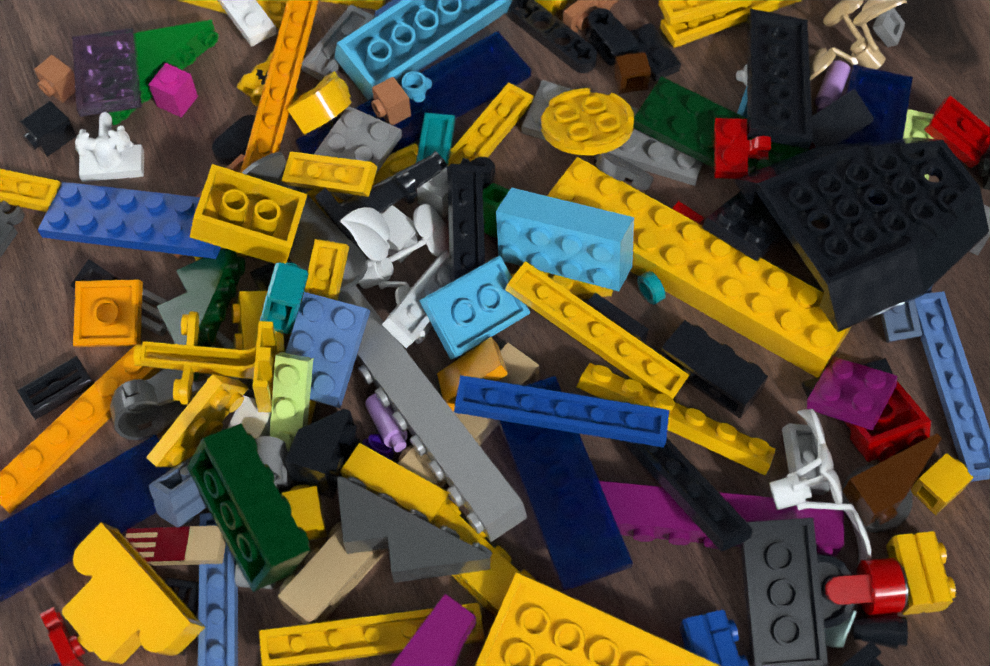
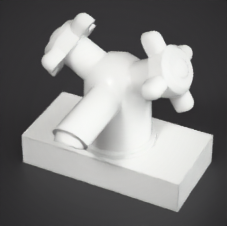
[75,112,144,182]

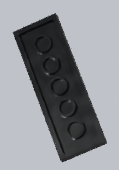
[747,9,813,149]

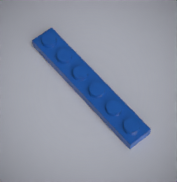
[454,375,669,448]

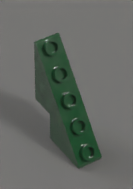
[157,248,246,382]

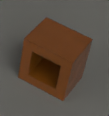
[614,52,651,94]

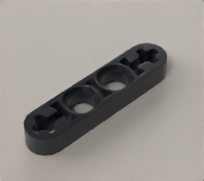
[508,0,597,73]

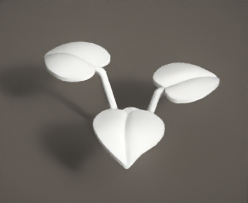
[340,204,449,344]
[769,409,871,567]

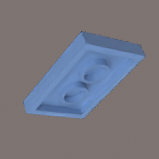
[285,292,370,409]

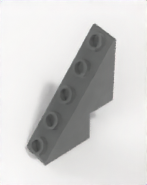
[337,477,492,583]

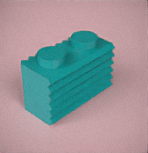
[260,262,309,334]

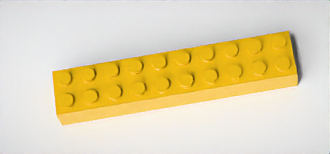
[547,157,851,378]

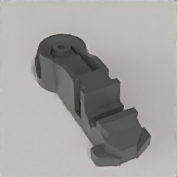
[110,369,255,440]

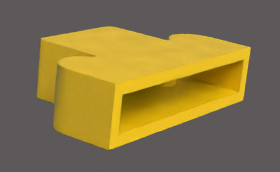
[62,522,205,664]

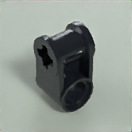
[585,8,638,66]

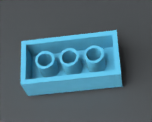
[496,188,634,291]

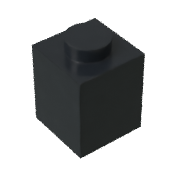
[20,101,77,157]

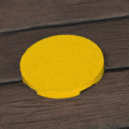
[541,88,634,155]

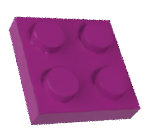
[807,356,898,430]

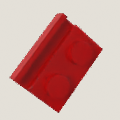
[924,95,990,168]

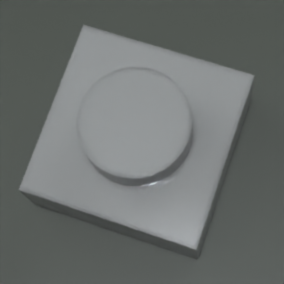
[873,8,905,47]

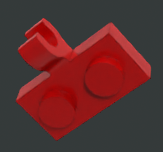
[714,118,771,179]

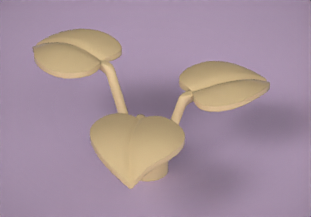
[809,0,907,80]

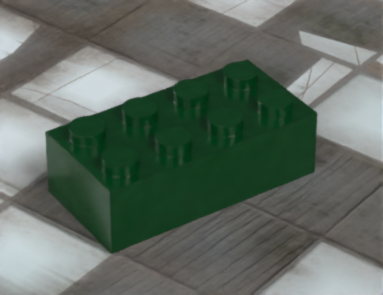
[187,423,310,592]

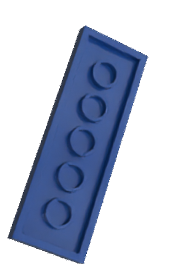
[37,182,221,259]

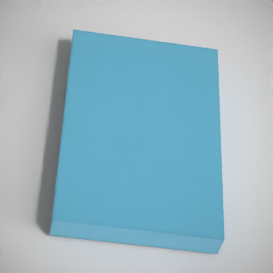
[419,255,530,360]

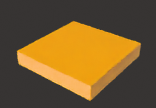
[73,279,143,348]
[437,336,508,412]

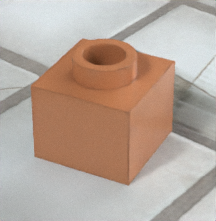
[34,55,80,103]
[371,77,411,125]

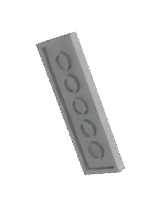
[521,80,703,186]

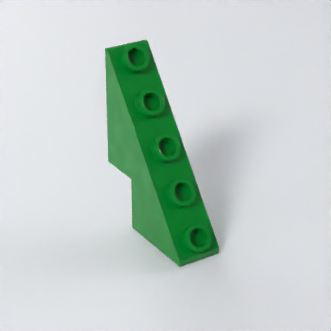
[100,19,219,126]

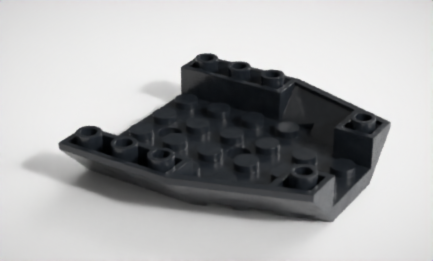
[735,137,989,332]

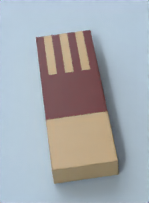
[125,525,226,566]

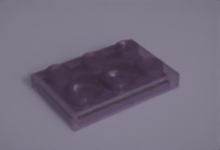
[72,28,142,117]

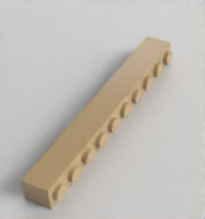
[278,343,540,625]

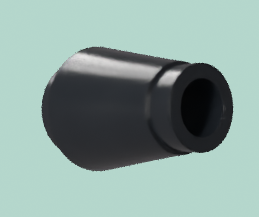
[853,613,908,649]

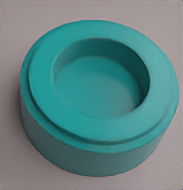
[637,271,666,305]

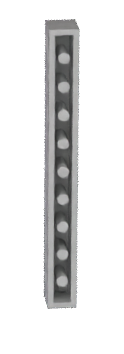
[338,285,527,542]

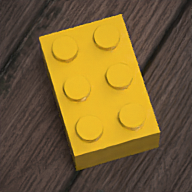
[190,164,308,264]

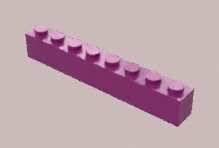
[555,477,844,556]

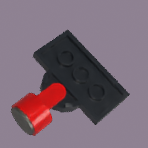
[740,518,908,666]

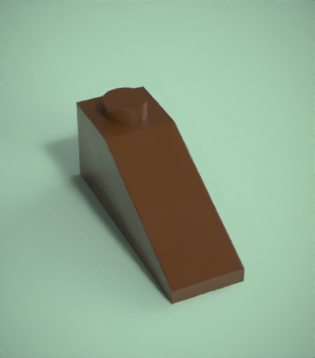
[842,433,942,526]

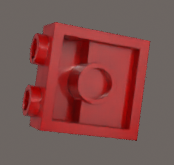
[844,381,931,462]

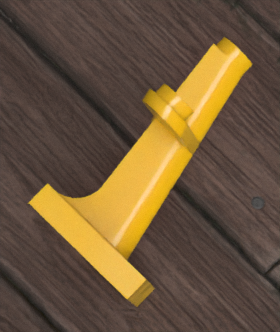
[134,311,278,413]

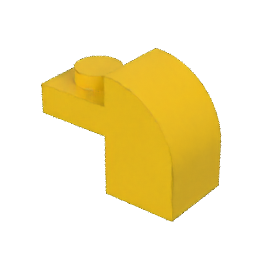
[287,71,352,135]

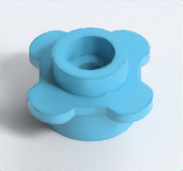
[401,71,432,103]

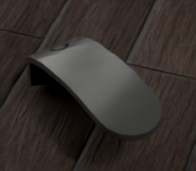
[242,151,368,292]

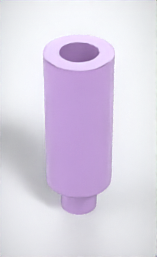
[815,60,851,112]
[365,393,407,452]

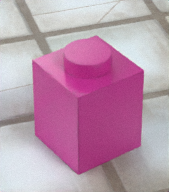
[149,63,198,118]

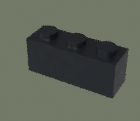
[660,320,768,419]

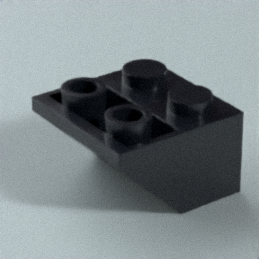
[285,409,360,499]

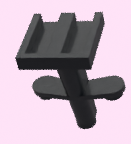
[315,151,448,251]

